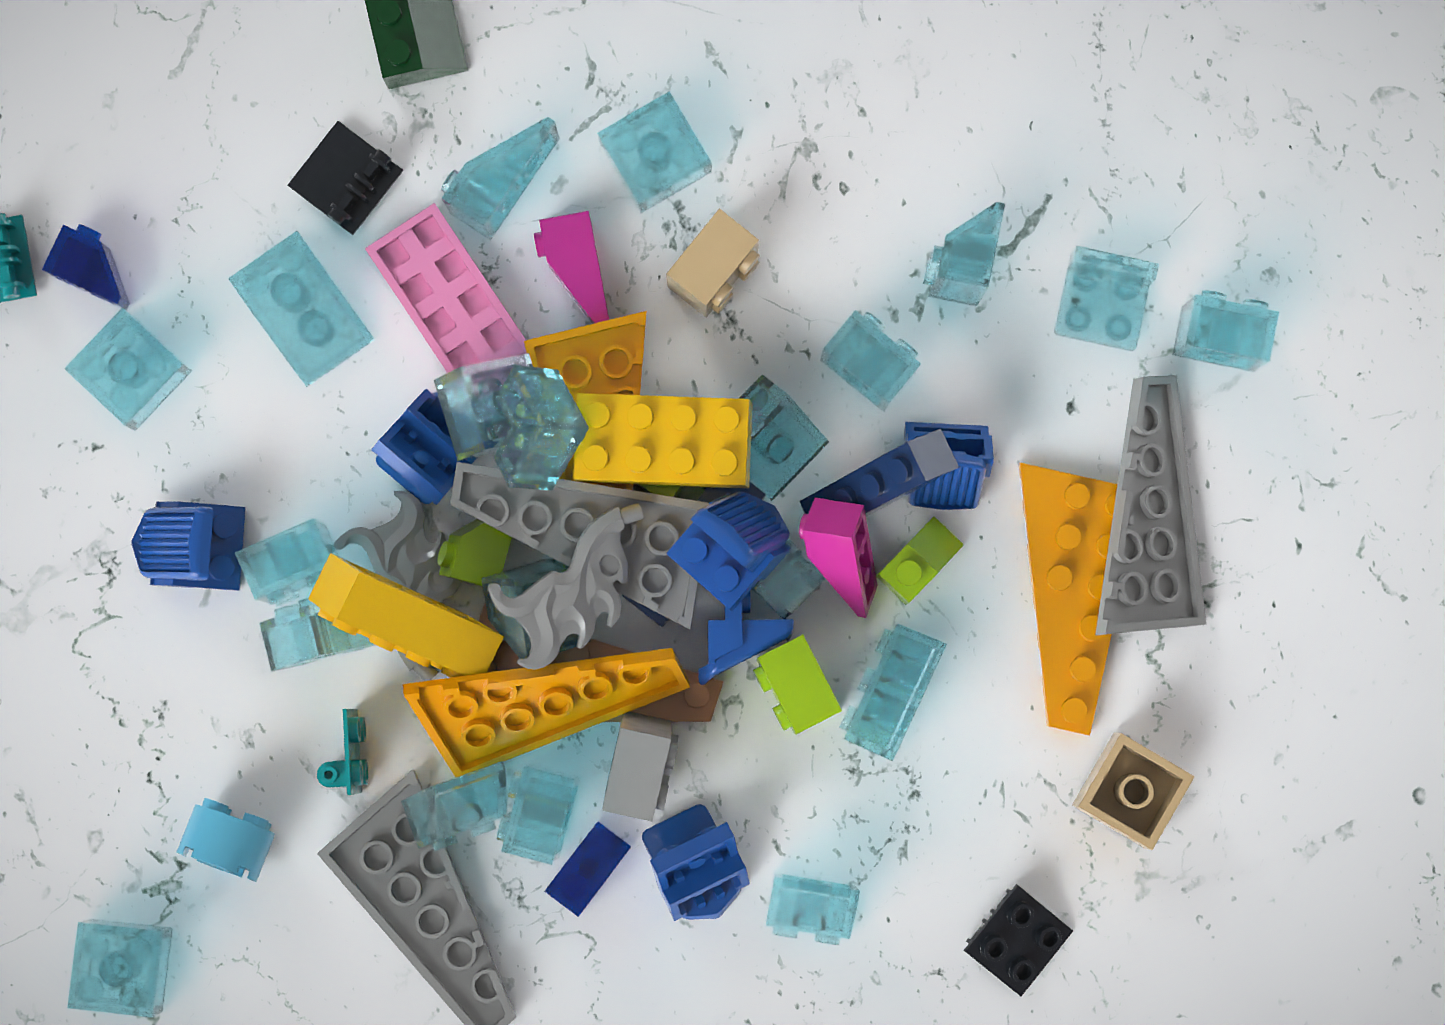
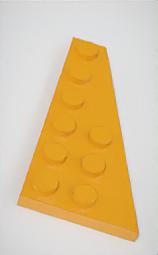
[524,311,647,490]
[1018,463,1118,736]
[403,648,690,780]

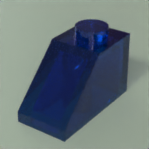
[42,224,130,310]
[544,821,631,917]

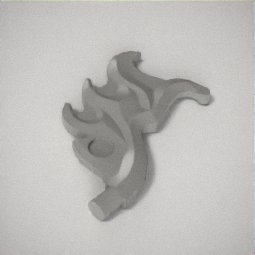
[334,491,462,681]
[488,503,643,670]

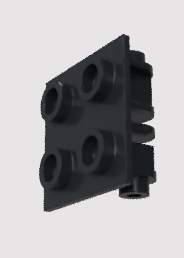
[287,121,404,235]
[963,884,1073,997]

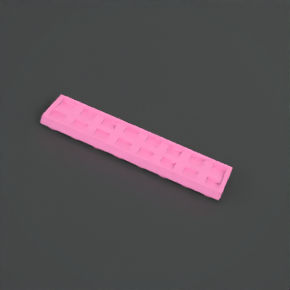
[365,203,558,478]

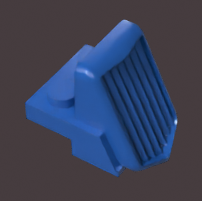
[371,389,490,505]
[904,422,994,510]
[666,492,792,611]
[131,501,246,591]
[698,592,794,685]
[642,804,750,921]

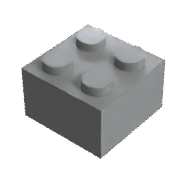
[602,712,679,822]

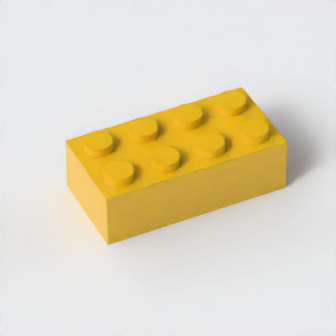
[573,393,753,488]
[308,553,504,678]

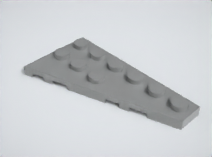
[1095,375,1206,636]
[450,462,709,630]
[317,769,516,1025]

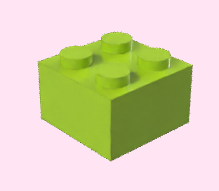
[753,634,842,735]

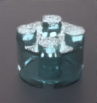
[752,539,826,619]

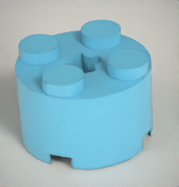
[176,798,275,882]

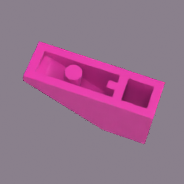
[534,211,609,324]
[799,498,878,618]

